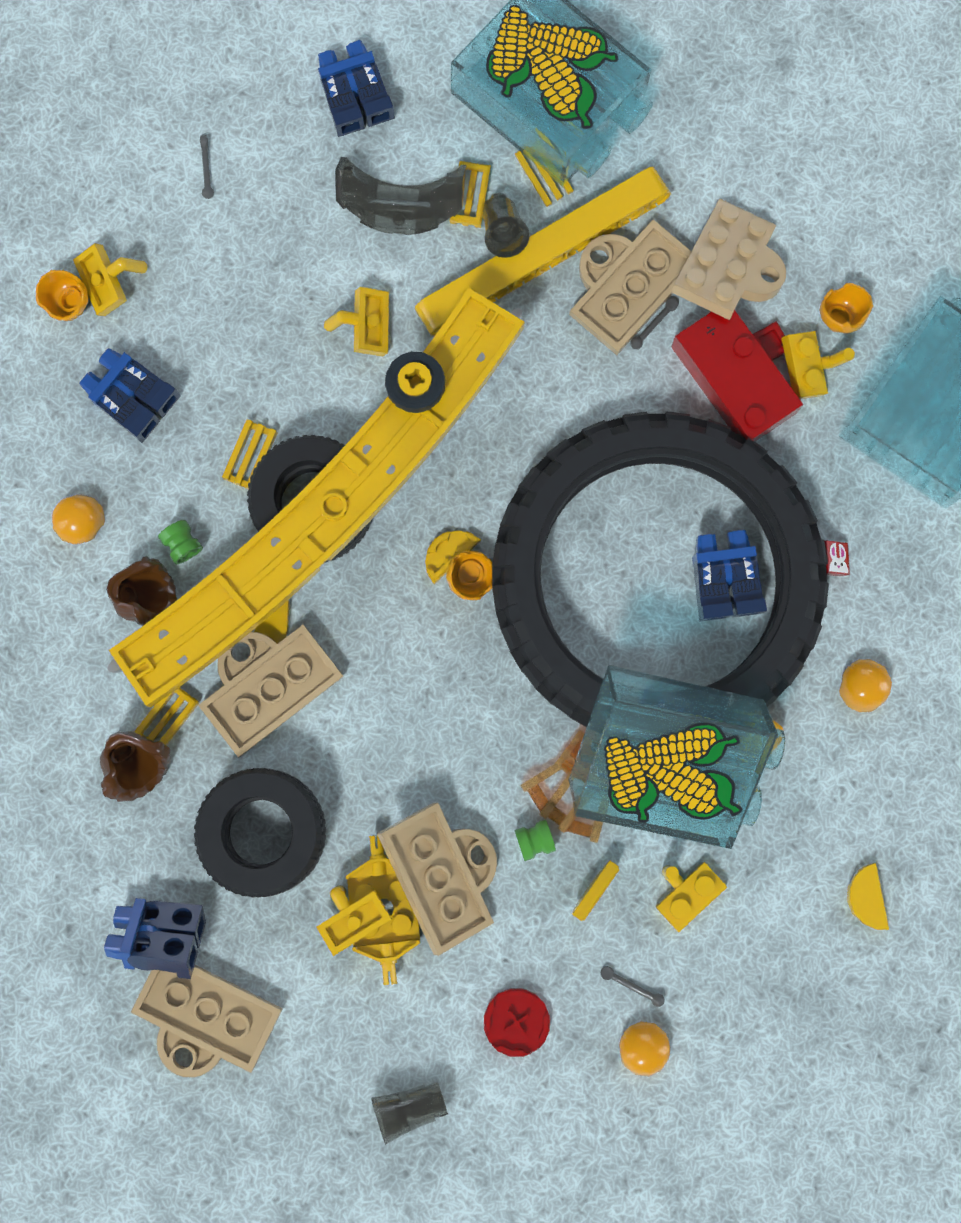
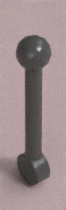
[200,135,214,199]
[630,298,678,349]
[600,966,665,1007]

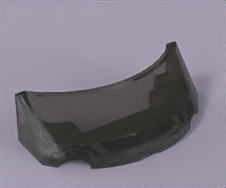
[335,157,467,235]

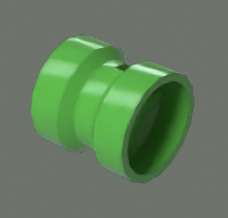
[158,520,203,565]
[514,820,556,861]

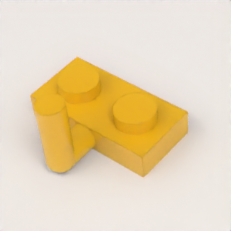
[73,243,147,316]
[324,287,389,357]
[782,331,855,399]
[655,862,727,932]
[316,886,392,956]

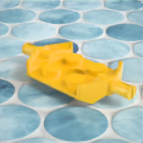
[346,835,420,985]

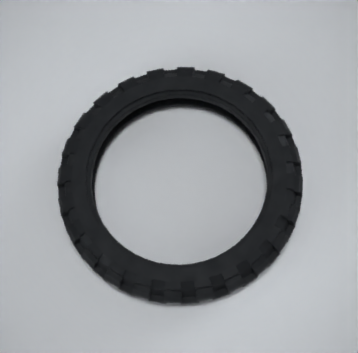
[492,411,829,743]

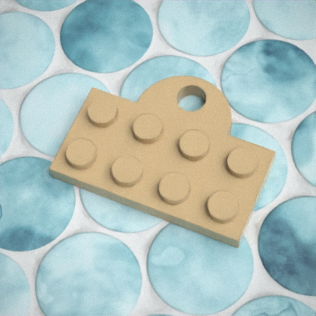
[671,198,786,320]
[569,219,691,355]
[198,625,344,758]
[377,803,497,956]
[131,965,283,1077]

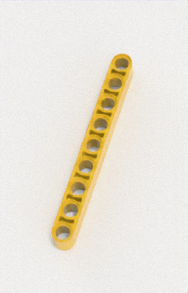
[414,167,671,336]

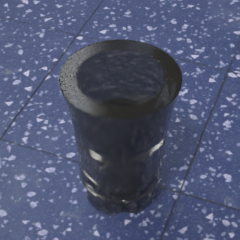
[483,193,529,258]
[371,1082,448,1145]

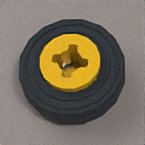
[385,351,445,413]

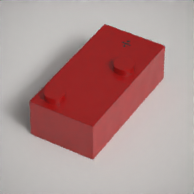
[671,310,804,442]

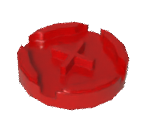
[484,988,550,1057]

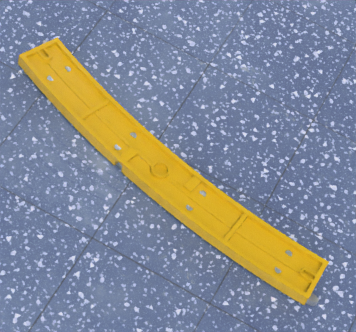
[107,287,525,708]

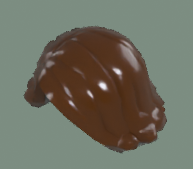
[106,556,177,626]
[100,731,171,802]

